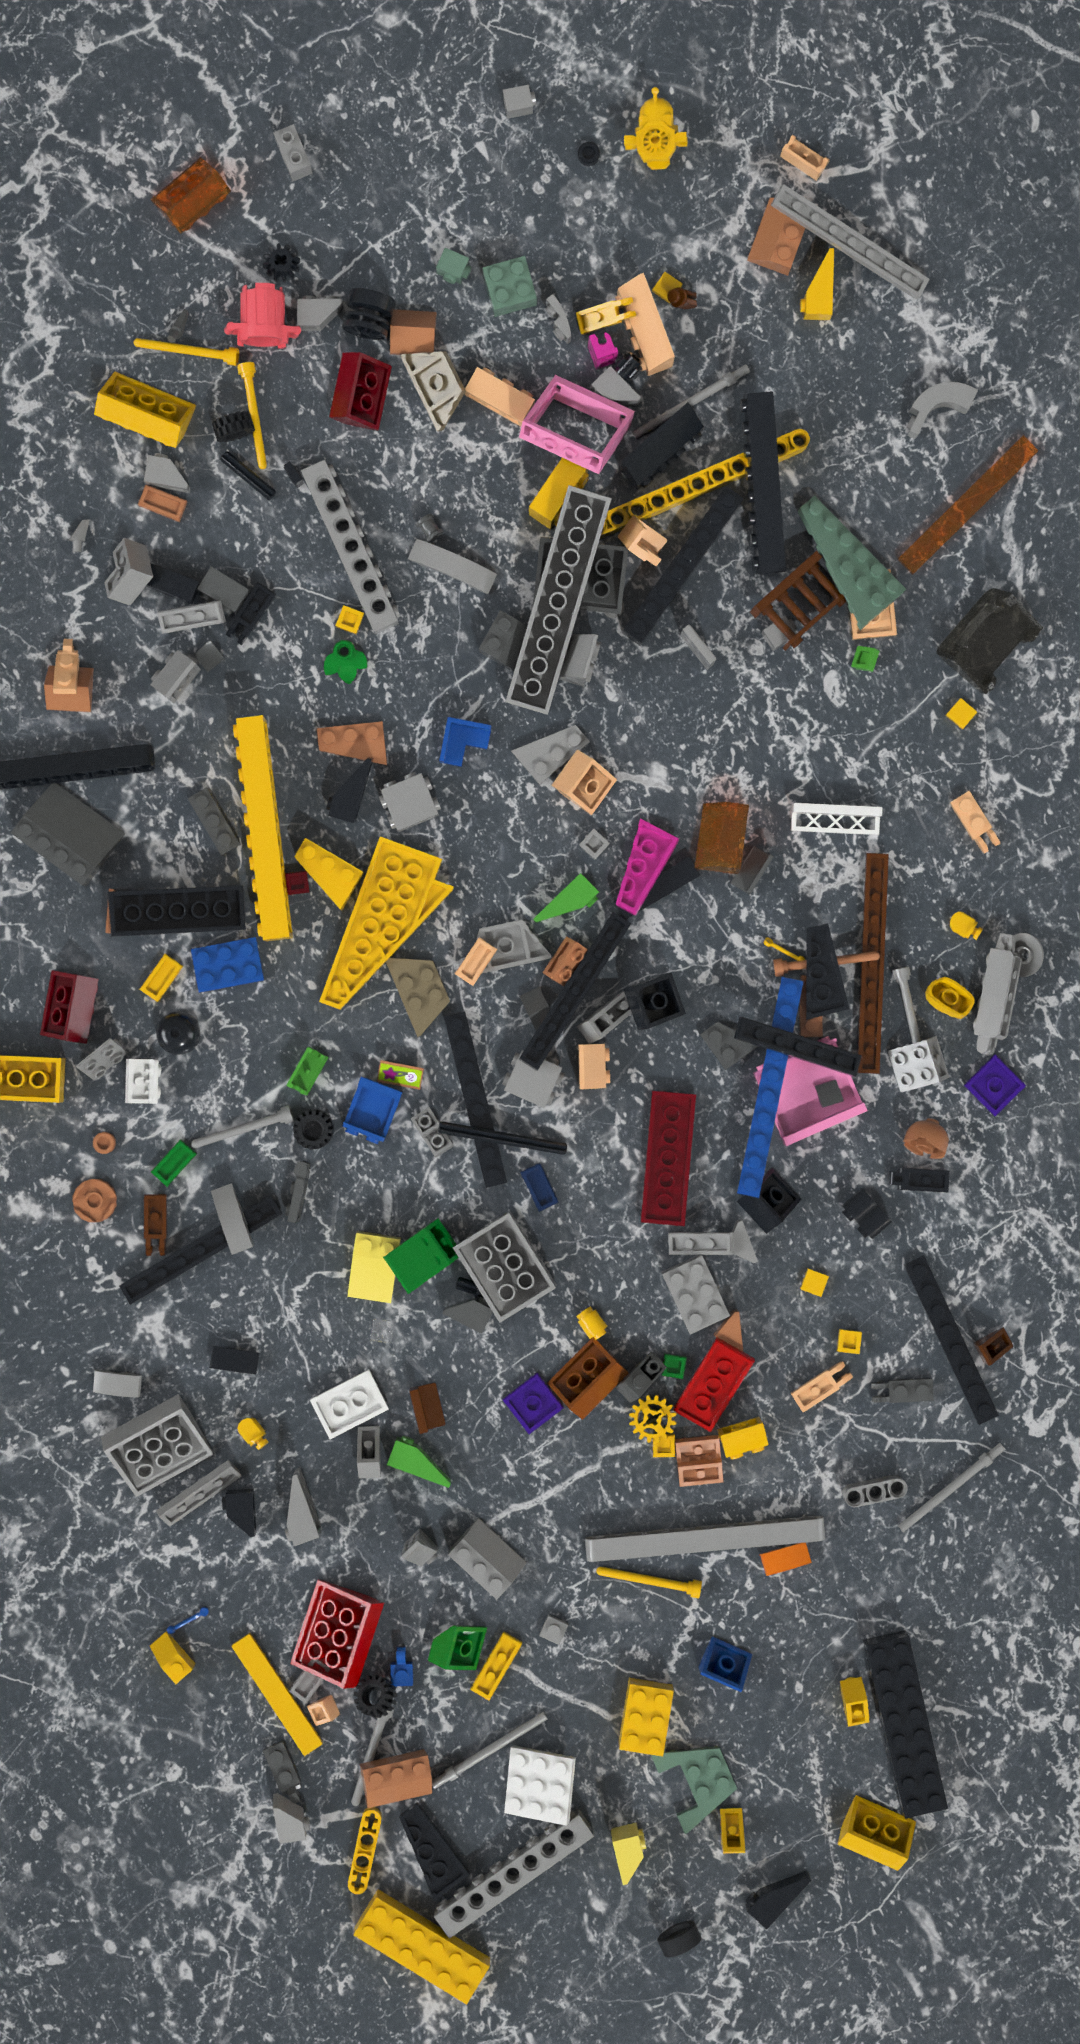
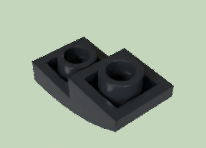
[209,1346,260,1375]

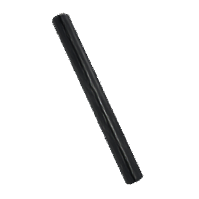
[438,1122,567,1155]

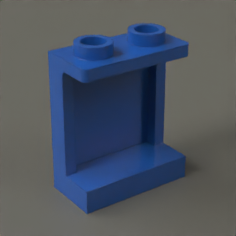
[342,1076,403,1144]

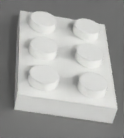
[310,1369,389,1439]

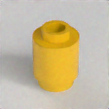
[576,1306,607,1340]

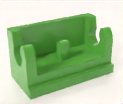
[286,1047,329,1095]

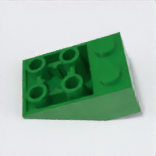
[383,1218,459,1294]

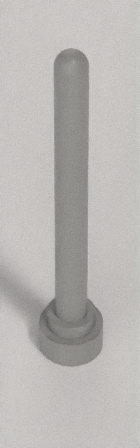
[892,966,921,1043]
[191,1105,295,1148]
[351,1706,395,1806]

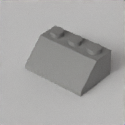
[448,1518,527,1600]

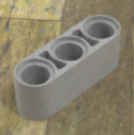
[842,1475,907,1507]

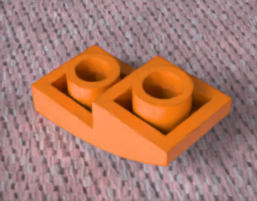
[760,1543,812,1576]

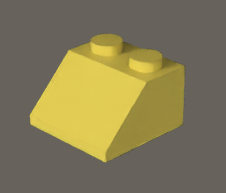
[611,1823,646,1885]

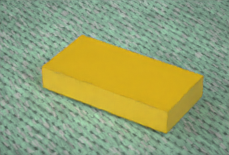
[140,954,184,1002]

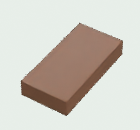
[138,485,188,522]

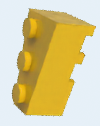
[294,838,364,910]

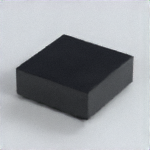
[283,461,304,488]

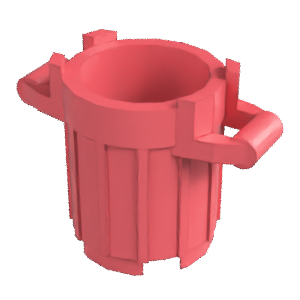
[224,283,301,349]

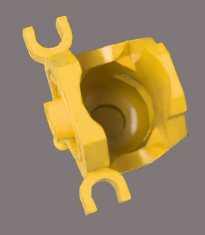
[624,87,688,170]

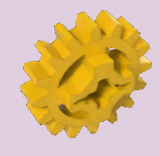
[629,1395,677,1443]

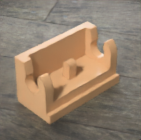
[780,135,829,181]

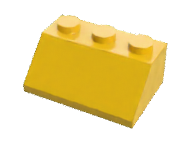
[838,1795,916,1871]

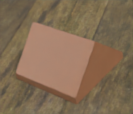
[390,309,437,355]
[44,666,94,712]

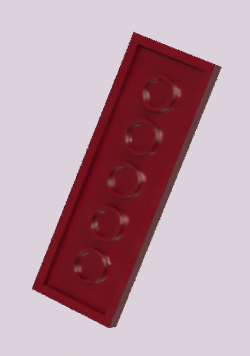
[640,1091,696,1226]

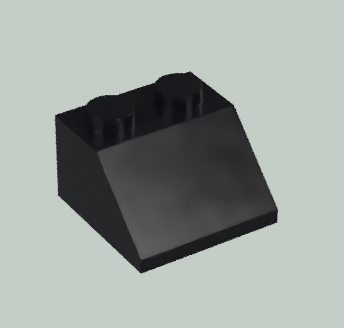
[737,1167,802,1234]

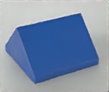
[698,1637,752,1692]

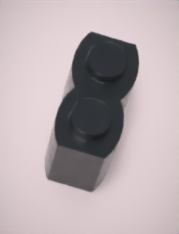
[842,1188,892,1239]

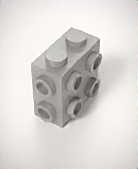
[379,772,441,833]
[502,1050,564,1108]

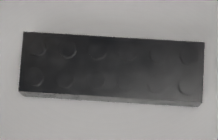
[108,885,246,937]

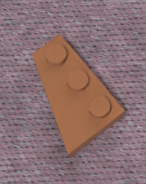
[317,721,387,766]

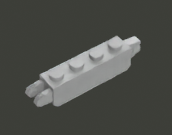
[973,933,1022,1056]

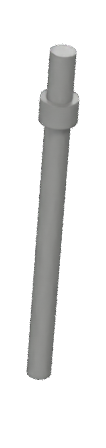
[632,364,750,439]
[898,1443,1006,1533]
[432,1712,548,1789]

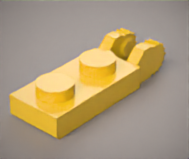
[576,297,636,334]

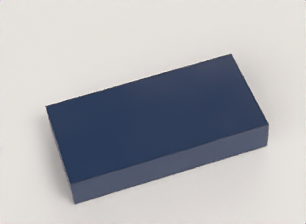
[520,1163,559,1212]

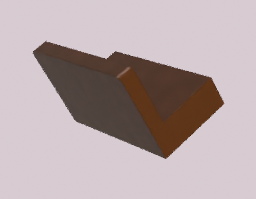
[409,1382,446,1434]

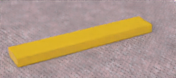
[231,1633,323,1756]

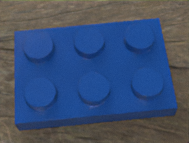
[191,937,264,993]

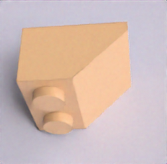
[552,750,617,815]
[578,1044,610,1089]

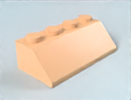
[615,273,675,376]

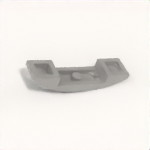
[408,539,497,595]

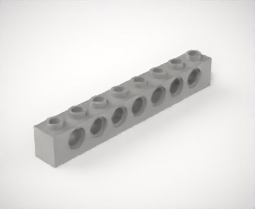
[301,460,401,635]
[434,1808,594,1938]

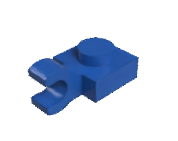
[390,1647,414,1687]

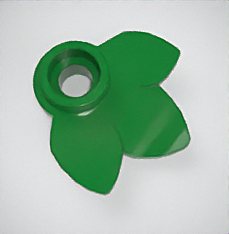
[324,640,367,684]

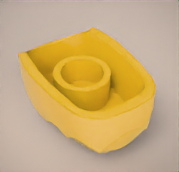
[925,977,975,1019]

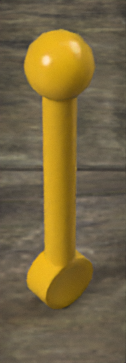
[763,937,805,961]

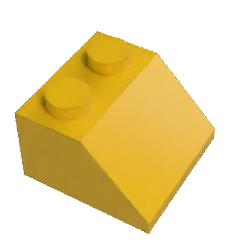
[717,1417,768,1459]

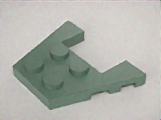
[651,1746,737,1834]

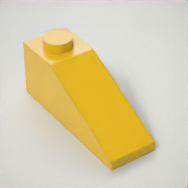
[800,248,834,320]

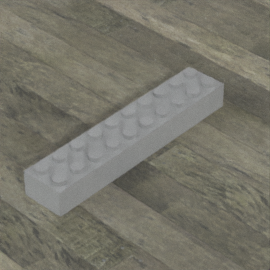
[505,485,612,715]

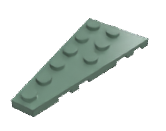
[798,496,906,631]

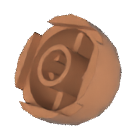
[903,1118,949,1159]

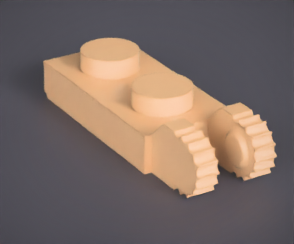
[950,791,1000,854]
[791,1361,853,1412]

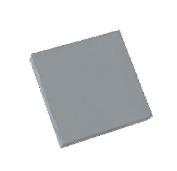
[680,625,716,670]

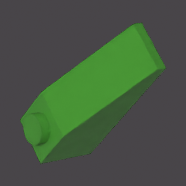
[533,873,599,923]
[387,1436,451,1488]

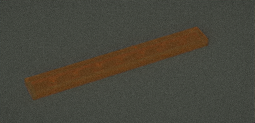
[897,435,1038,575]

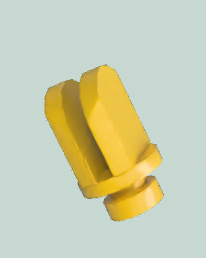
[950,912,983,940]
[237,1418,268,1450]

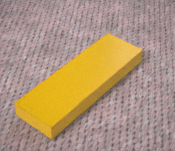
[470,1631,523,1700]

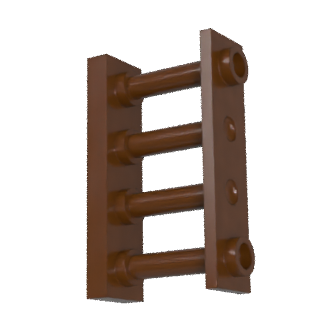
[750,551,847,651]

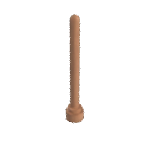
[773,951,880,977]

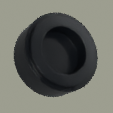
[578,142,600,166]

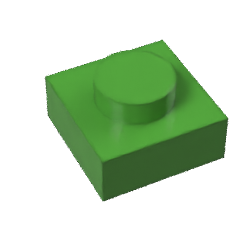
[851,646,880,672]

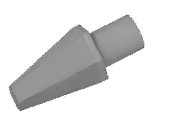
[69,520,90,553]

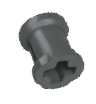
[415,513,444,543]

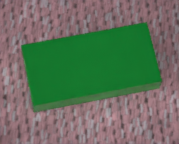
[151,1139,197,1187]

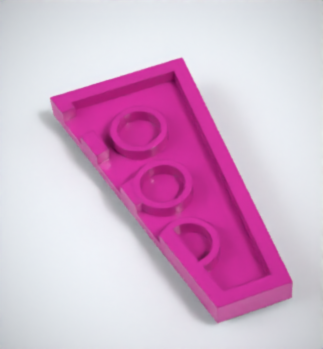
[616,818,679,916]

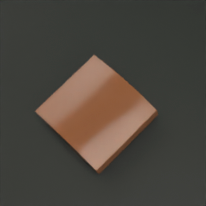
[675,1435,723,1487]

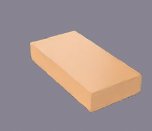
[455,937,498,986]

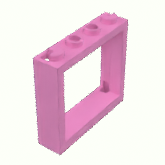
[519,375,635,474]

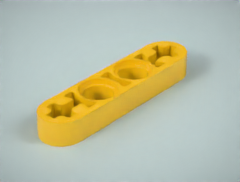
[348,1807,382,1894]

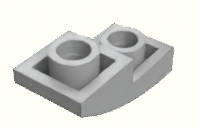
[545,294,571,344]
[411,1107,454,1157]
[93,1369,142,1398]

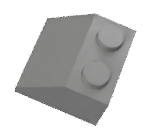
[150,650,201,704]

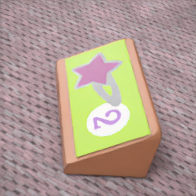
[377,1060,424,1090]

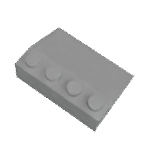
[453,1210,557,1323]
[101,1394,214,1497]

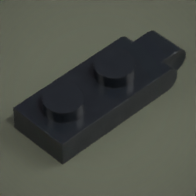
[889,1167,950,1193]

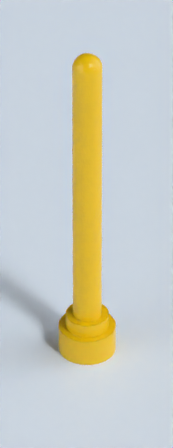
[134,338,239,366]
[237,362,267,470]
[596,1567,702,1599]

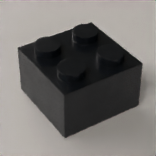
[623,972,686,1030]

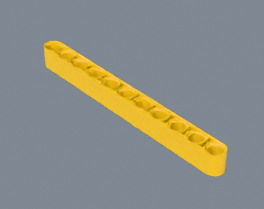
[600,429,810,539]

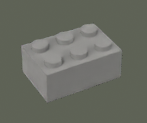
[661,1255,730,1334]

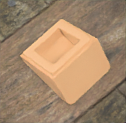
[307,1695,340,1726]

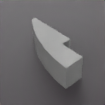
[211,1183,254,1255]

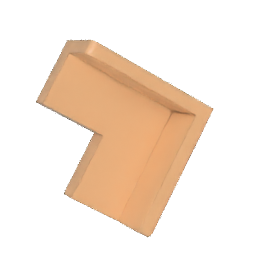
[617,515,667,566]

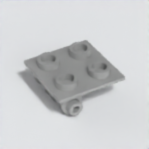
[76,1038,128,1081]

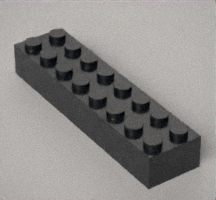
[863,1630,948,1819]

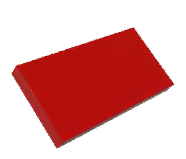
[673,1337,755,1432]

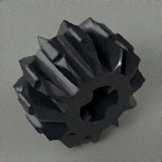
[263,243,301,283]

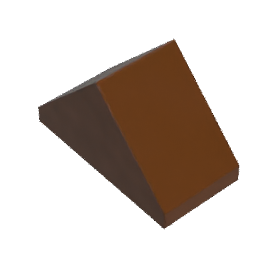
[973,1327,1014,1366]

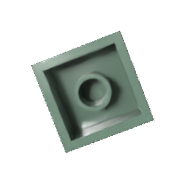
[482,256,537,317]

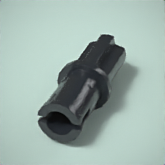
[456,1277,484,1298]

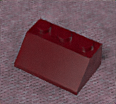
[329,352,392,431]
[40,970,99,1044]

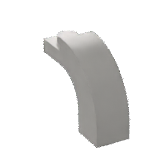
[906,382,978,439]

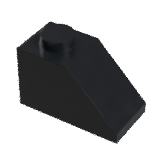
[222,1489,257,1537]

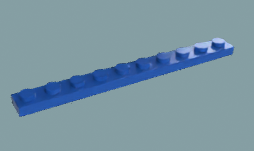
[737,977,804,1198]

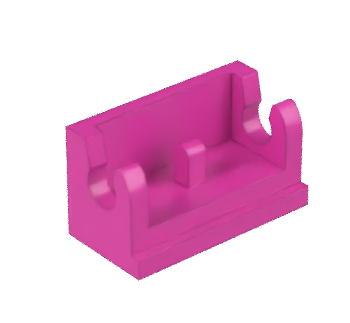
[588,332,618,370]

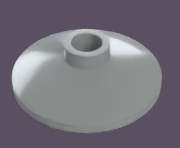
[1014,933,1044,977]

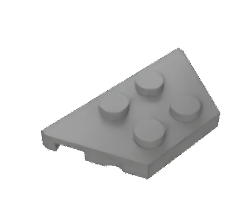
[476,920,552,973]

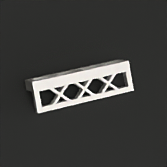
[791,803,882,835]

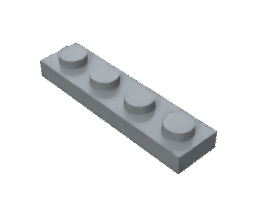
[156,1460,242,1527]

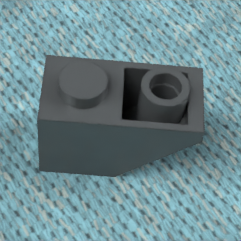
[615,1352,667,1403]

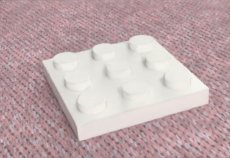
[504,1745,576,1826]

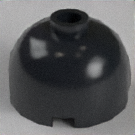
[156,1011,201,1055]

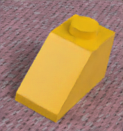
[150,1631,196,1684]
[840,1677,870,1727]

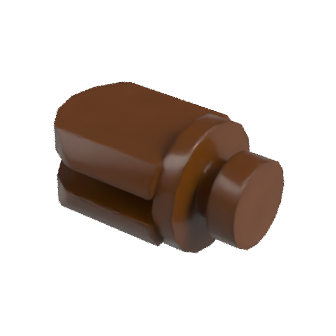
[667,287,697,309]

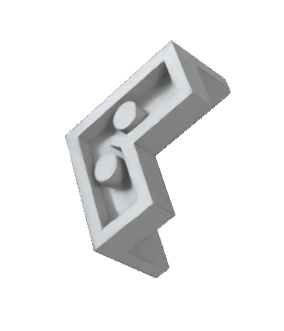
[104,538,153,605]

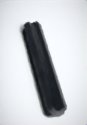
[220,451,276,500]

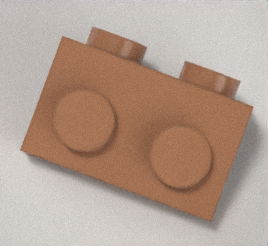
[543,936,588,986]

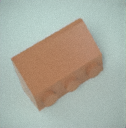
[747,198,805,276]
[360,1749,432,1808]

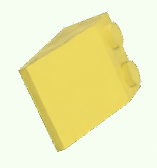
[347,1231,401,1303]

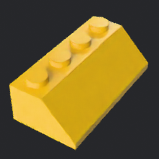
[94,372,196,448]

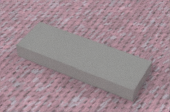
[157,600,226,634]
[668,1232,734,1255]

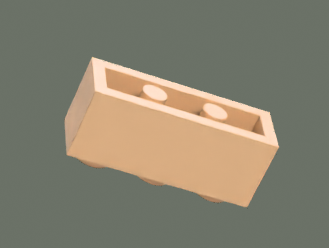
[465,367,535,427]

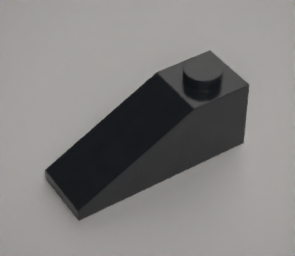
[326,757,374,823]
[745,1871,811,1930]

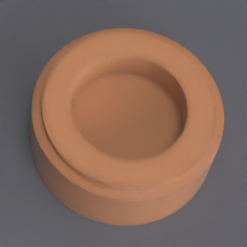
[93,1132,116,1154]

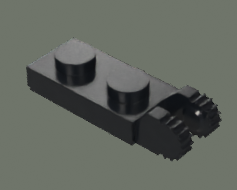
[226,582,276,645]

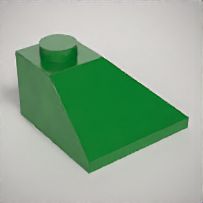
[428,1625,487,1670]

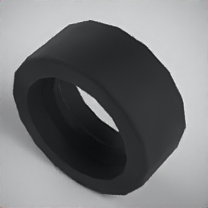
[657,1920,702,1958]

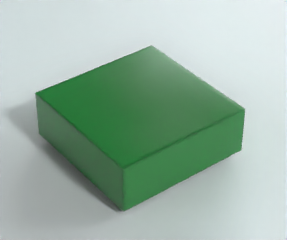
[661,1353,687,1379]

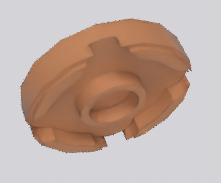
[73,1179,117,1222]

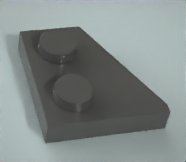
[699,1022,758,1070]

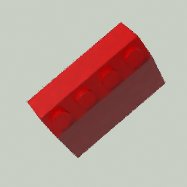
[290,1580,384,1689]

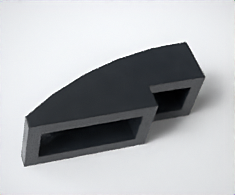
[146,563,200,605]

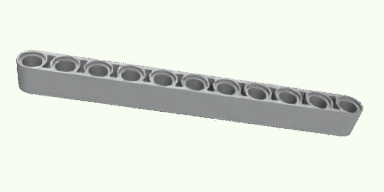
[585,1516,826,1562]

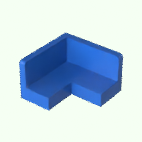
[439,717,491,767]

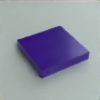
[963,1054,1026,1116]
[502,1372,564,1434]

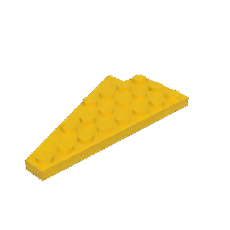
[319,836,454,1010]

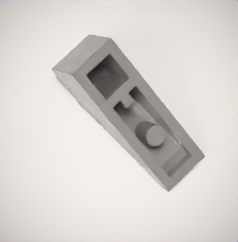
[576,984,633,1044]
[401,1528,438,1567]

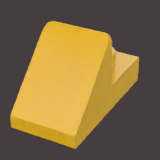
[720,1808,745,1854]

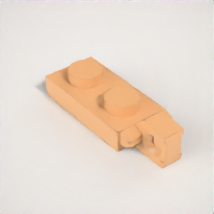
[53,639,79,694]

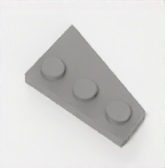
[511,725,590,785]

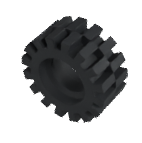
[212,411,255,443]
[293,1110,334,1150]
[354,1675,397,1718]

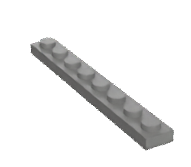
[771,184,930,300]

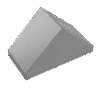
[732,1219,758,1263]

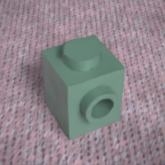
[436,248,472,284]

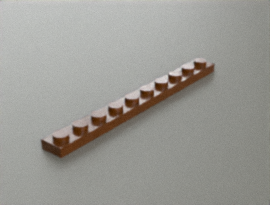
[857,853,889,1074]

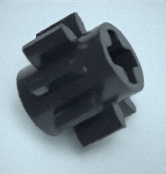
[615,352,642,380]

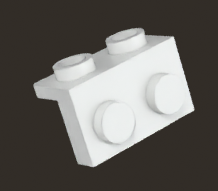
[125,1059,161,1104]

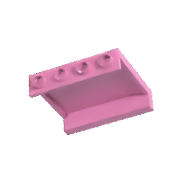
[753,1036,867,1146]

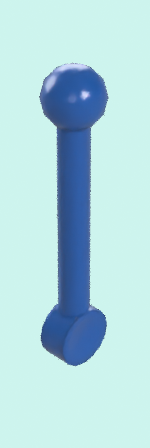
[167,1607,209,1634]

